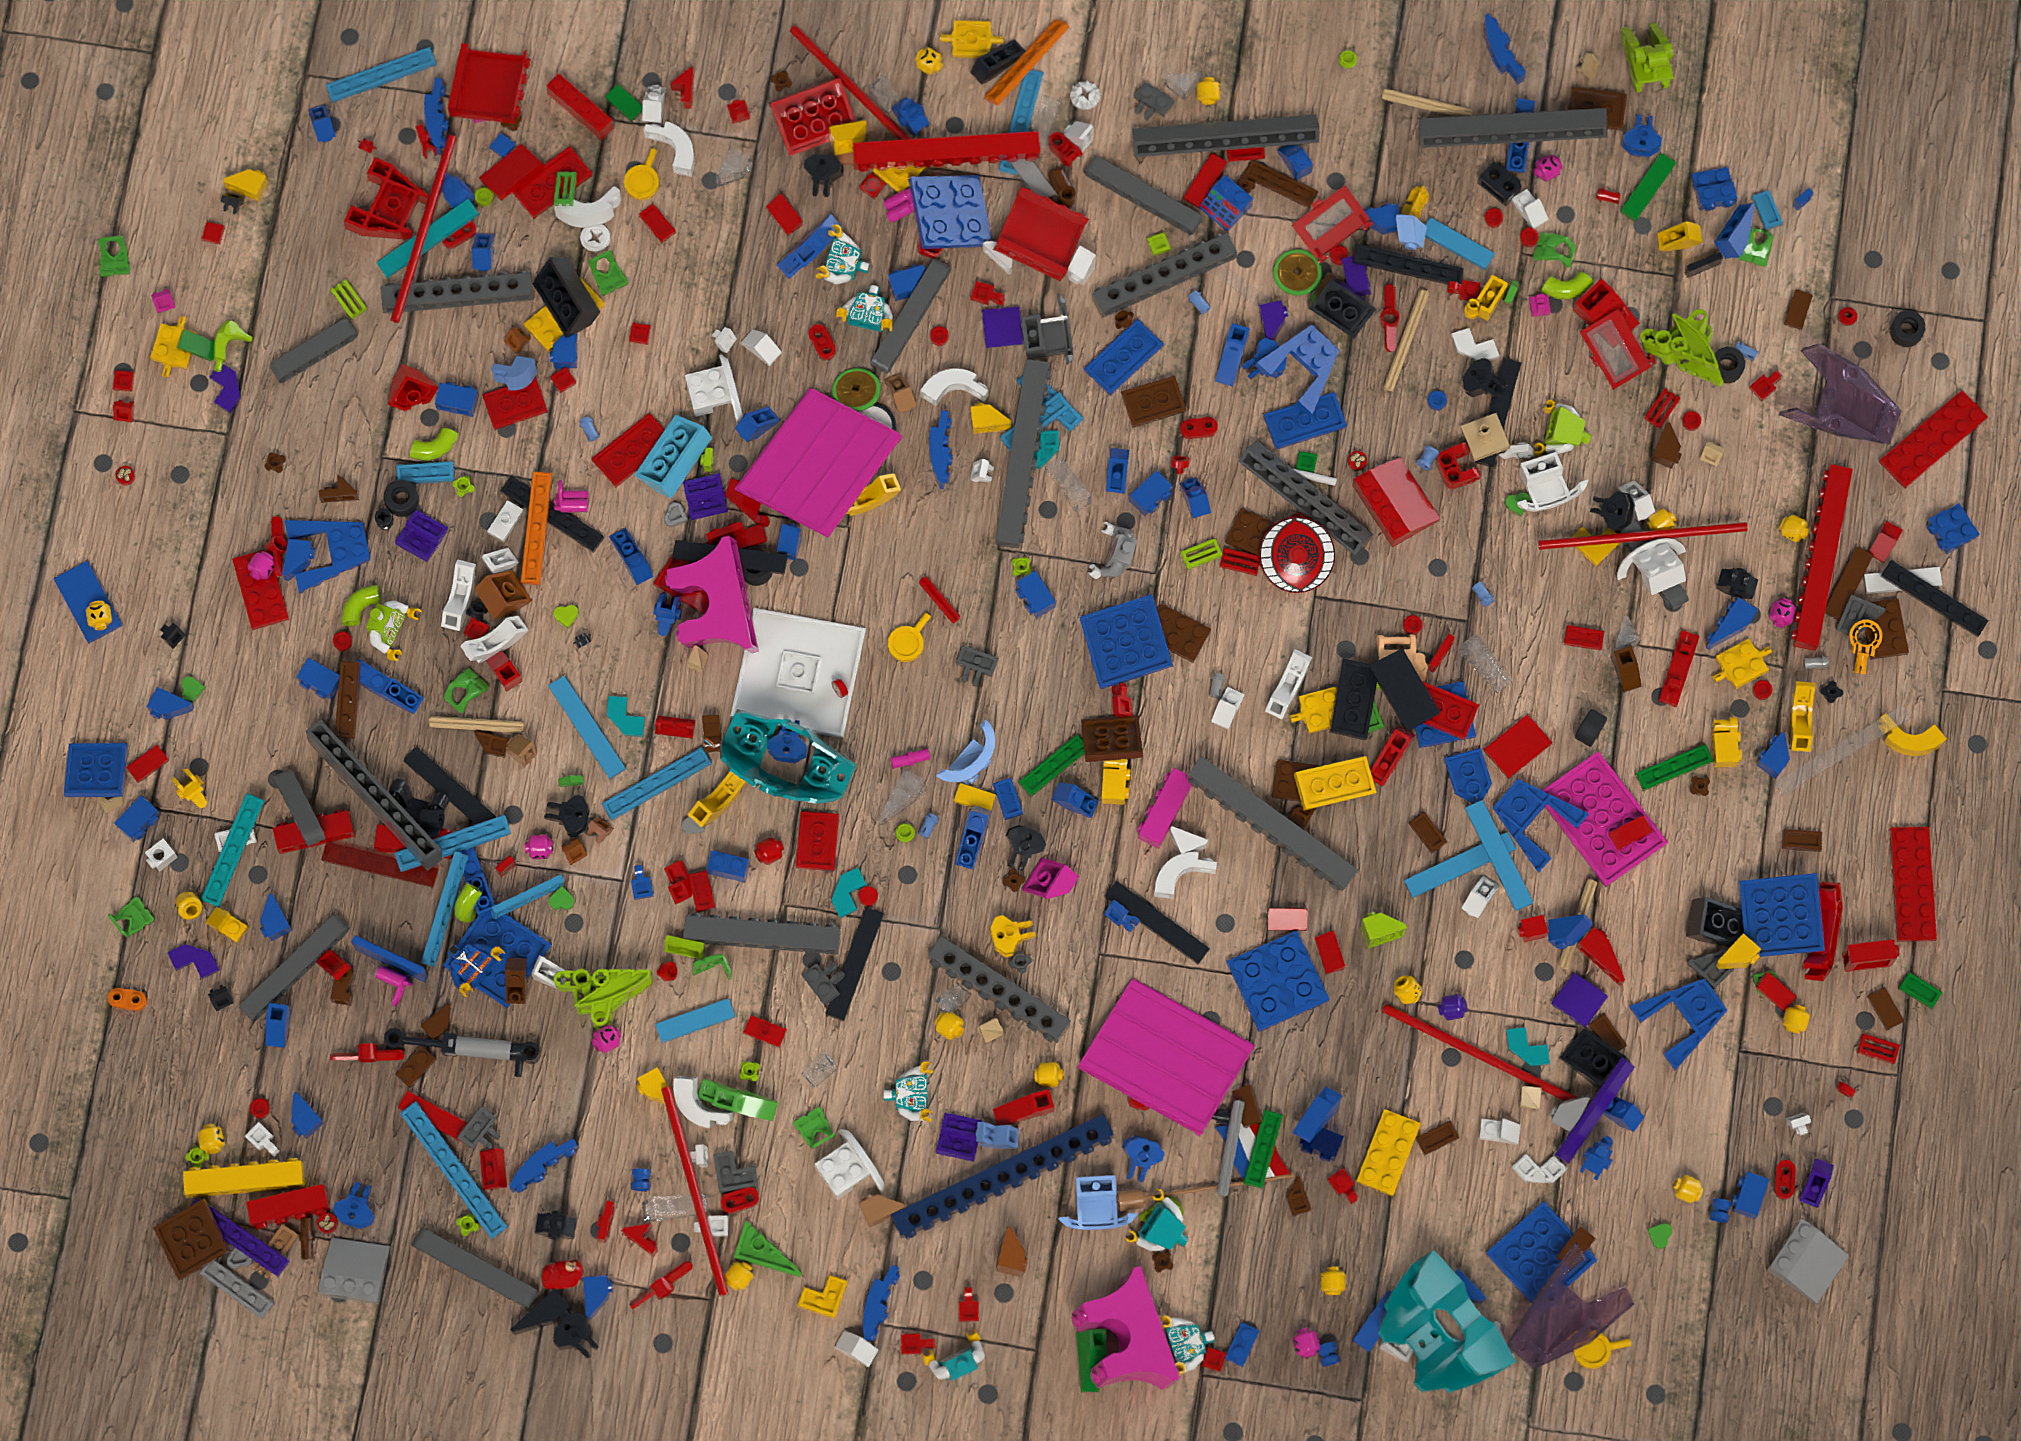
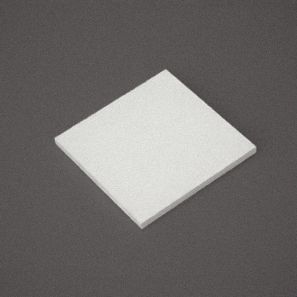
[730,608,866,738]

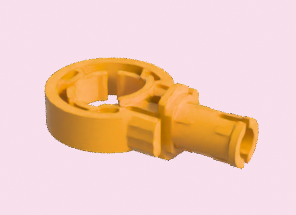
[1849,619,1882,674]

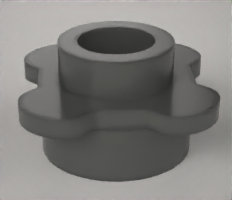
[1009,951,1032,974]

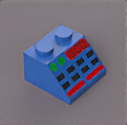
[1200,175,1253,232]

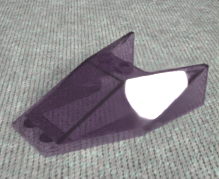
[1779,344,1901,445]
[1507,1242,1634,1370]

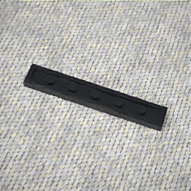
[1352,244,1464,285]
[1475,358,1522,467]
[500,476,604,553]
[672,540,788,575]
[1880,560,1989,637]
[403,747,496,825]
[1105,881,1210,965]
[826,907,884,1022]

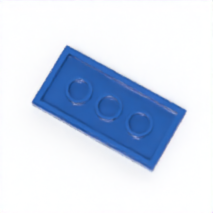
[1084,319,1164,396]
[1263,392,1347,450]
[53,561,122,644]
[351,936,428,983]

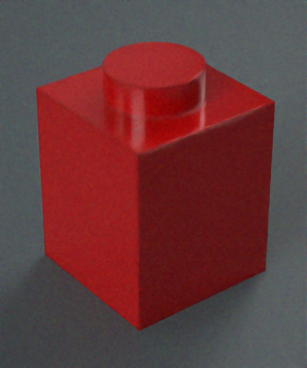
[1517,915,1548,942]

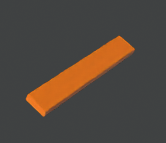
[984,19,1069,106]
[521,472,553,585]

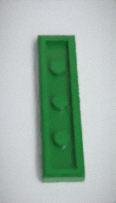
[1620,153,1677,222]
[1019,734,1084,797]
[1635,744,1714,791]
[1243,1110,1283,1189]

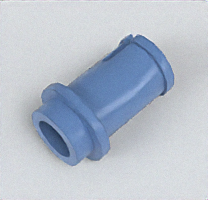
[1188,290,1211,315]
[1735,341,1758,362]
[579,416,599,442]
[1472,581,1494,607]
[918,813,939,839]

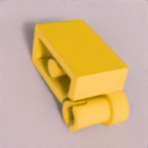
[1464,274,1508,321]
[1711,717,1742,768]
[1101,759,1130,805]

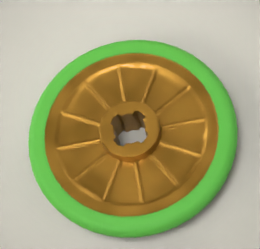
[1273,249,1322,296]
[832,368,881,412]

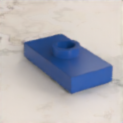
[993,778,1023,820]

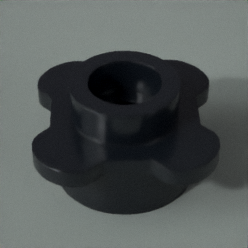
[466,601,488,621]
[573,632,592,649]
[1820,681,1843,703]

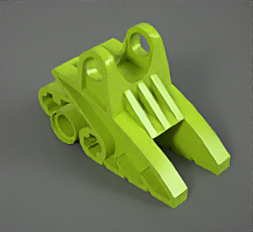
[1620,23,1674,93]
[1640,309,1724,387]
[554,969,653,1030]

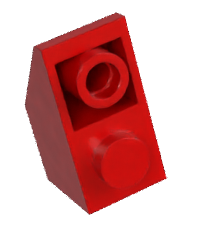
[486,651,522,692]

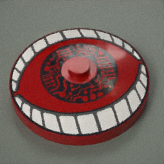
[1259,517,1335,593]

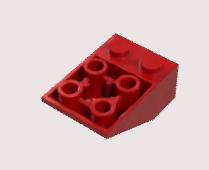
[1573,278,1640,349]

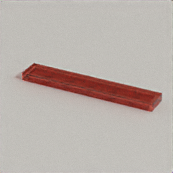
[321,841,439,888]

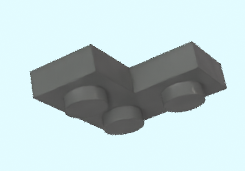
[713,1151,759,1194]

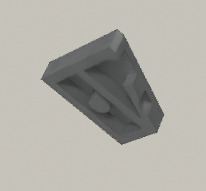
[1836,595,1886,636]
[1687,948,1735,989]

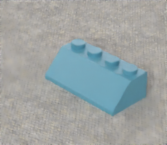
[634,414,712,498]

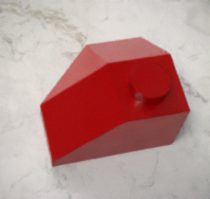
[388,364,439,411]

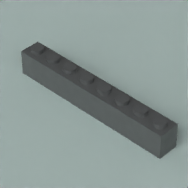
[683,913,841,955]

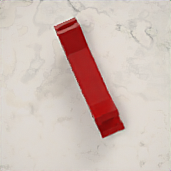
[1803,881,1843,981]

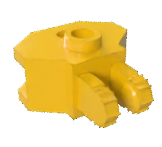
[171,767,208,808]
[990,915,1036,958]

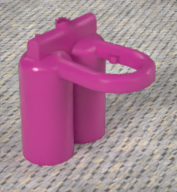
[884,189,914,223]
[553,480,589,513]
[375,966,413,1006]

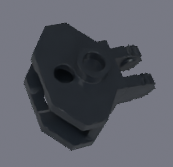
[804,154,844,197]
[1462,358,1507,399]
[1590,491,1636,531]
[1716,568,1758,599]
[544,795,590,838]
[1005,825,1046,871]
[535,1210,577,1240]
[553,1313,599,1359]

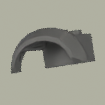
[1021,294,1073,365]

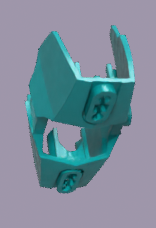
[720,709,857,804]
[1378,1250,1516,1393]

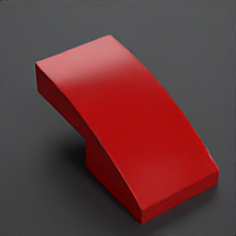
[1608,815,1654,851]
[664,860,692,904]

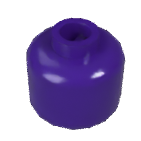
[1438,994,1468,1021]

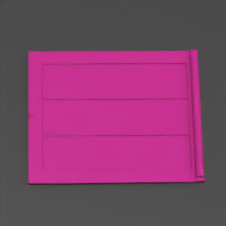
[735,388,902,538]
[1077,978,1255,1137]

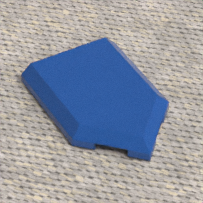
[1444,748,1492,804]

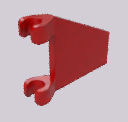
[725,478,770,527]

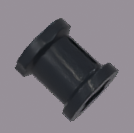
[375,508,394,530]

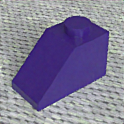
[1259,300,1288,341]
[1800,1158,1834,1208]

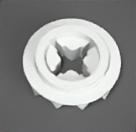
[1070,81,1100,110]
[580,225,610,253]

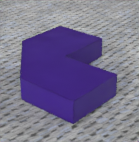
[209,364,241,413]
[167,944,220,979]

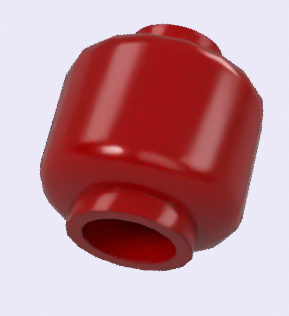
[754,837,784,865]

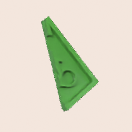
[734,1221,802,1278]

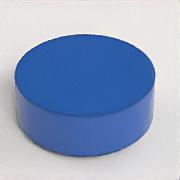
[1427,391,1447,411]

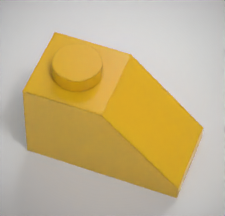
[829,120,867,155]
[223,169,268,202]
[1657,221,1703,251]
[970,403,1011,434]
[1716,934,1761,969]
[636,1067,677,1105]

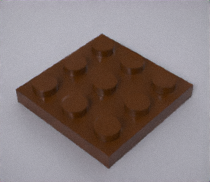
[1081,715,1143,762]
[153,1199,230,1280]

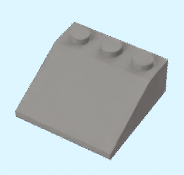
[1767,1219,1849,1304]
[318,1238,390,1305]

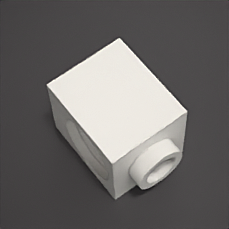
[145,839,178,872]

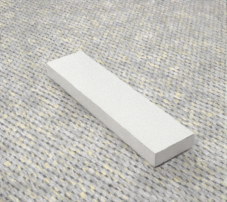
[1863,567,1942,594]

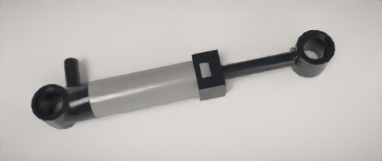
[384,1028,541,1077]

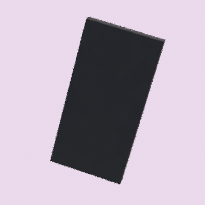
[1369,648,1440,732]
[1329,658,1377,741]

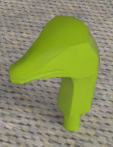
[214,320,253,372]

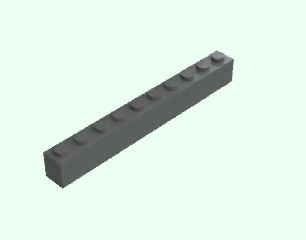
[1419,108,1608,148]
[1132,114,1319,157]
[996,359,1052,548]
[306,720,443,871]
[1186,756,1358,891]

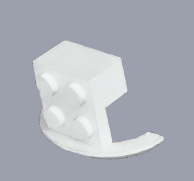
[685,354,743,425]
[1517,452,1588,512]
[1617,538,1686,595]
[815,1129,884,1200]

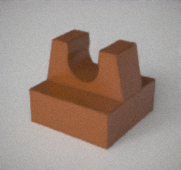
[504,327,531,354]
[587,817,614,843]
[561,838,587,865]

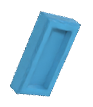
[1751,190,1783,230]

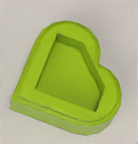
[553,605,579,629]

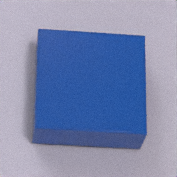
[489,133,516,158]
[1793,188,1813,210]

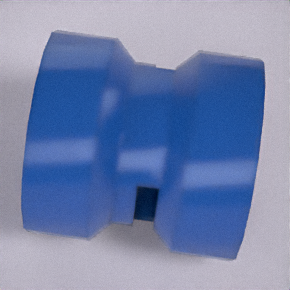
[631,1168,651,1191]
[1709,1198,1731,1223]
[1318,1342,1340,1367]

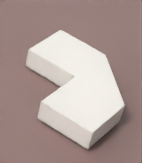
[1451,328,1500,361]
[1512,1154,1567,1183]

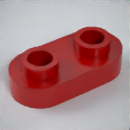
[442,221,476,249]
[809,324,836,360]
[1180,417,1218,439]
[1774,1160,1796,1200]
[720,1187,759,1214]

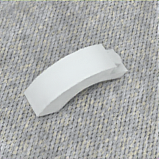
[644,121,695,177]
[554,186,622,228]
[920,369,988,406]
[441,560,476,631]
[461,616,528,663]
[1265,649,1312,719]
[1154,852,1217,899]
[674,1076,734,1128]

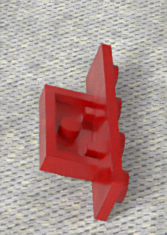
[703,521,767,549]

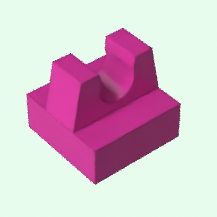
[151,288,175,313]
[1529,294,1551,317]

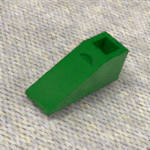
[1076,1329,1107,1392]

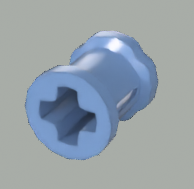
[1416,446,1440,471]

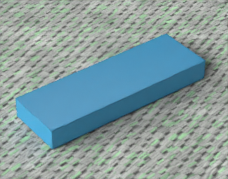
[396,461,454,484]

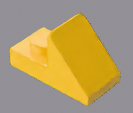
[205,907,248,944]

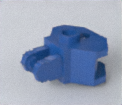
[892,97,930,137]
[1622,114,1662,157]
[1242,338,1287,379]
[653,592,682,636]
[767,718,807,764]
[1122,1135,1165,1183]
[1580,1135,1613,1180]
[333,1181,375,1229]

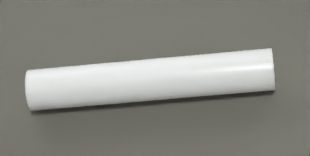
[1293,469,1337,486]

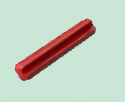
[919,576,960,624]

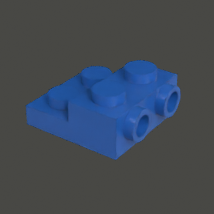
[1691,167,1737,211]
[1926,503,1980,554]

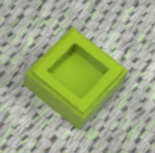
[1147,232,1171,257]

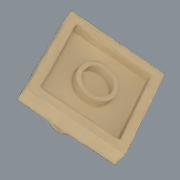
[1461,413,1510,462]

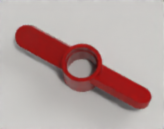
[1380,284,1400,352]
[264,516,287,577]
[330,1043,405,1063]
[629,1261,693,1309]

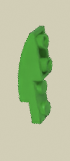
[698,1079,778,1121]

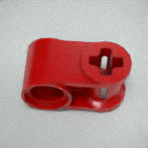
[1048,132,1083,168]

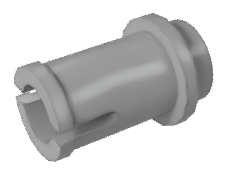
[1804,655,1829,670]
[1209,673,1226,698]

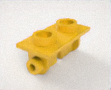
[1400,185,1429,220]

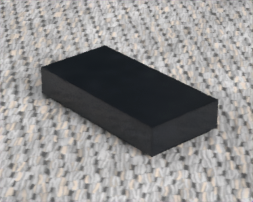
[1684,252,1723,278]

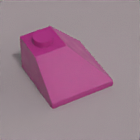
[1022,858,1079,899]

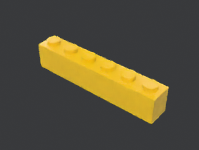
[183,1158,305,1198]

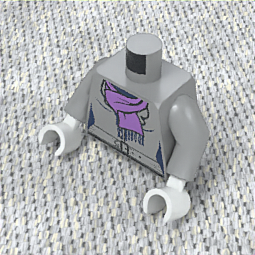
[1088,522,1137,579]

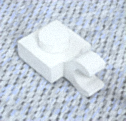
[1499,442,1534,459]
[245,1122,279,1156]
[694,1216,728,1237]

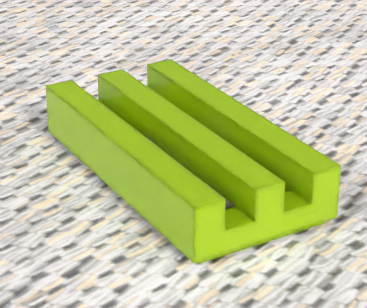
[330,279,367,320]
[1180,538,1223,570]
[664,935,704,960]

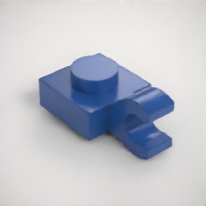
[631,865,654,900]
[1104,900,1140,932]

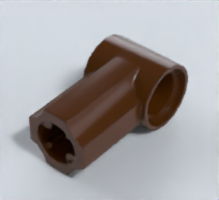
[1048,169,1076,208]

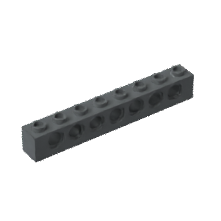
[1092,233,1237,318]
[381,271,534,314]
[1238,441,1374,555]
[928,936,1071,1044]

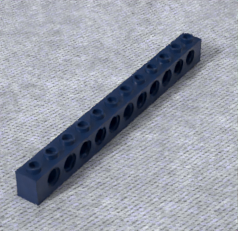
[891,1114,1114,1239]

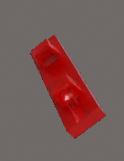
[1659,630,1700,707]

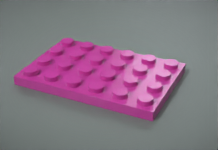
[1542,751,1668,887]

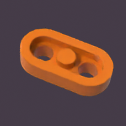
[107,988,147,1011]

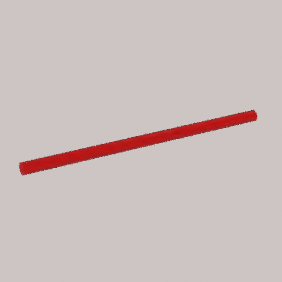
[790,25,932,168]
[390,135,457,323]
[1538,522,1748,550]
[1382,1004,1577,1101]
[661,1086,729,1296]

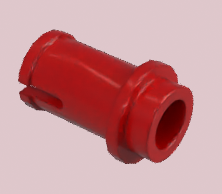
[1596,188,1621,205]

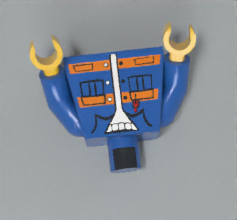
[447,944,505,998]

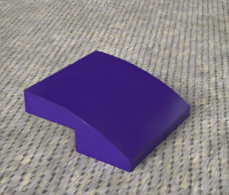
[982,307,1023,348]
[683,473,728,520]
[395,510,448,562]
[1551,973,1608,1028]
[936,1112,983,1162]

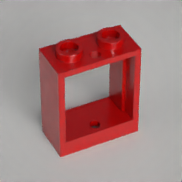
[1842,939,1899,972]

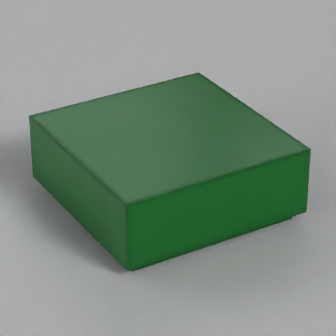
[1296,451,1318,473]

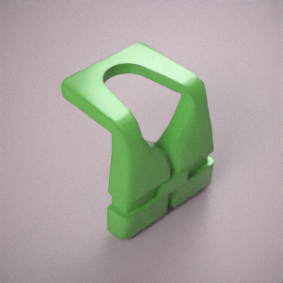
[1738,226,1773,267]
[1533,232,1576,268]
[98,236,130,277]
[589,250,629,296]
[444,668,489,713]
[108,897,155,938]
[692,954,732,980]
[793,1107,835,1150]

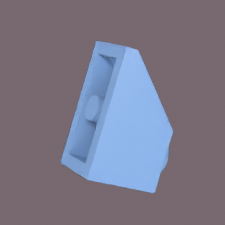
[1396,214,1427,250]

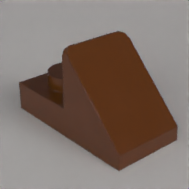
[319,475,359,503]

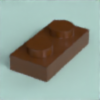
[395,1046,437,1088]

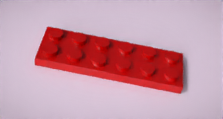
[1879,390,1988,489]
[1889,827,1937,942]

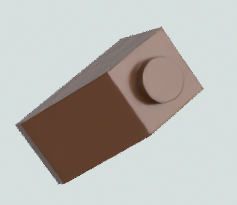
[1651,422,1682,469]

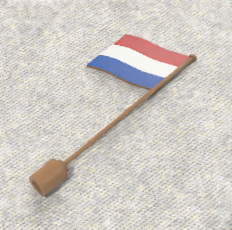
[1117,1122,1295,1211]

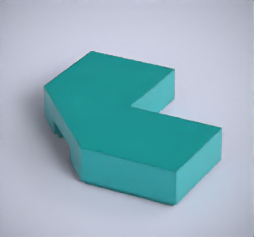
[1034,430,1059,469]
[607,696,645,737]
[831,867,866,919]
[1506,1027,1550,1067]

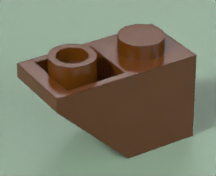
[1611,646,1642,693]
[505,958,527,1004]

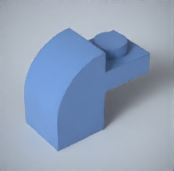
[491,356,538,390]
[976,1122,1019,1149]

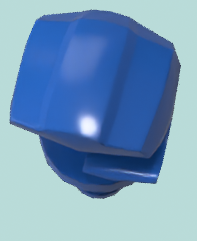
[435,171,475,209]

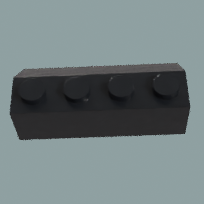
[532,257,600,338]

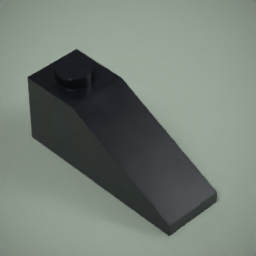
[970,39,1025,85]
[510,1289,572,1335]

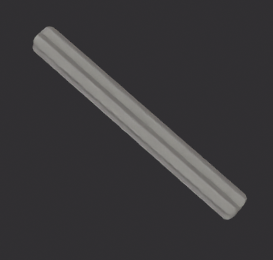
[1217,1100,1244,1196]

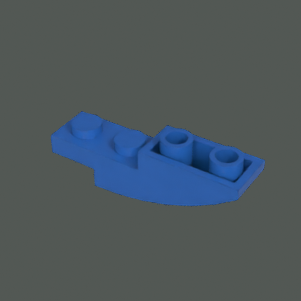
[1484,13,1526,85]
[424,78,449,155]
[1506,98,1535,173]
[776,213,843,279]
[929,410,953,489]
[356,659,424,714]
[460,847,495,915]
[509,1138,579,1193]
[863,1265,901,1343]

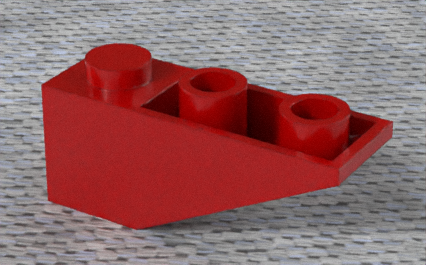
[993,1089,1055,1126]

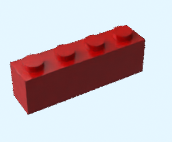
[546,73,614,141]
[273,809,355,854]
[374,823,453,859]
[246,1184,330,1230]

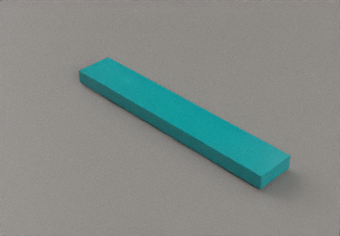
[376,199,479,279]
[201,793,265,907]

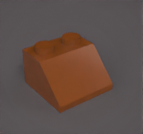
[474,570,532,619]
[997,1227,1028,1277]

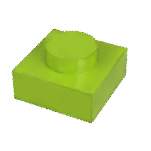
[700,448,714,472]

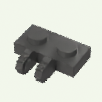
[1134,81,1175,121]
[956,646,999,687]
[802,962,845,1006]
[456,1106,500,1149]

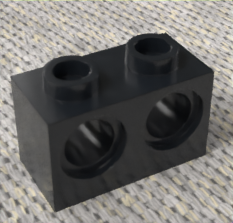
[1478,162,1522,207]

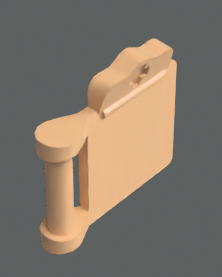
[1376,634,1428,682]

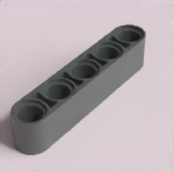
[269,319,358,383]
[273,769,326,847]

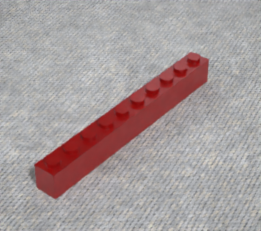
[852,131,1041,172]
[1791,464,1853,651]

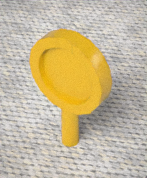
[624,148,659,200]
[888,613,931,662]
[1573,1331,1631,1369]

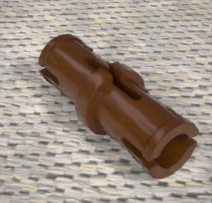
[299,1218,315,1260]

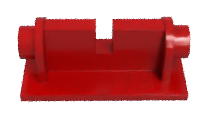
[655,715,696,739]

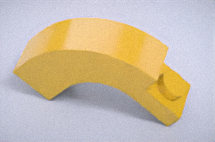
[846,473,901,516]
[1790,681,1815,752]
[1877,713,1947,756]
[688,771,747,827]

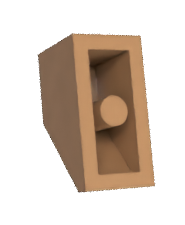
[883,373,916,413]
[506,734,537,768]
[859,1194,905,1227]

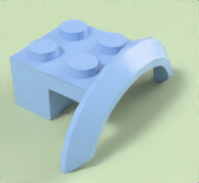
[936,719,995,785]
[1059,1175,1137,1230]

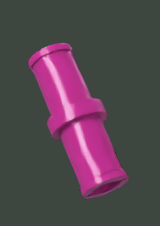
[890,748,930,769]

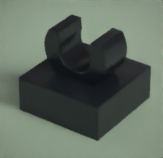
[221,192,245,214]
[160,623,185,649]
[208,985,234,1011]

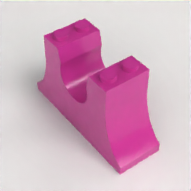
[665,536,759,653]
[1071,1266,1180,1390]

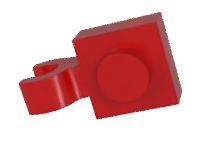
[415,124,437,159]
[1447,280,1481,301]
[970,281,1005,306]
[1749,370,1782,402]
[1111,683,1133,717]
[1327,1168,1358,1204]
[959,1287,979,1322]
[901,1333,936,1355]

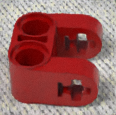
[1436,442,1482,489]

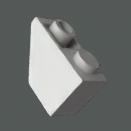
[642,85,666,123]

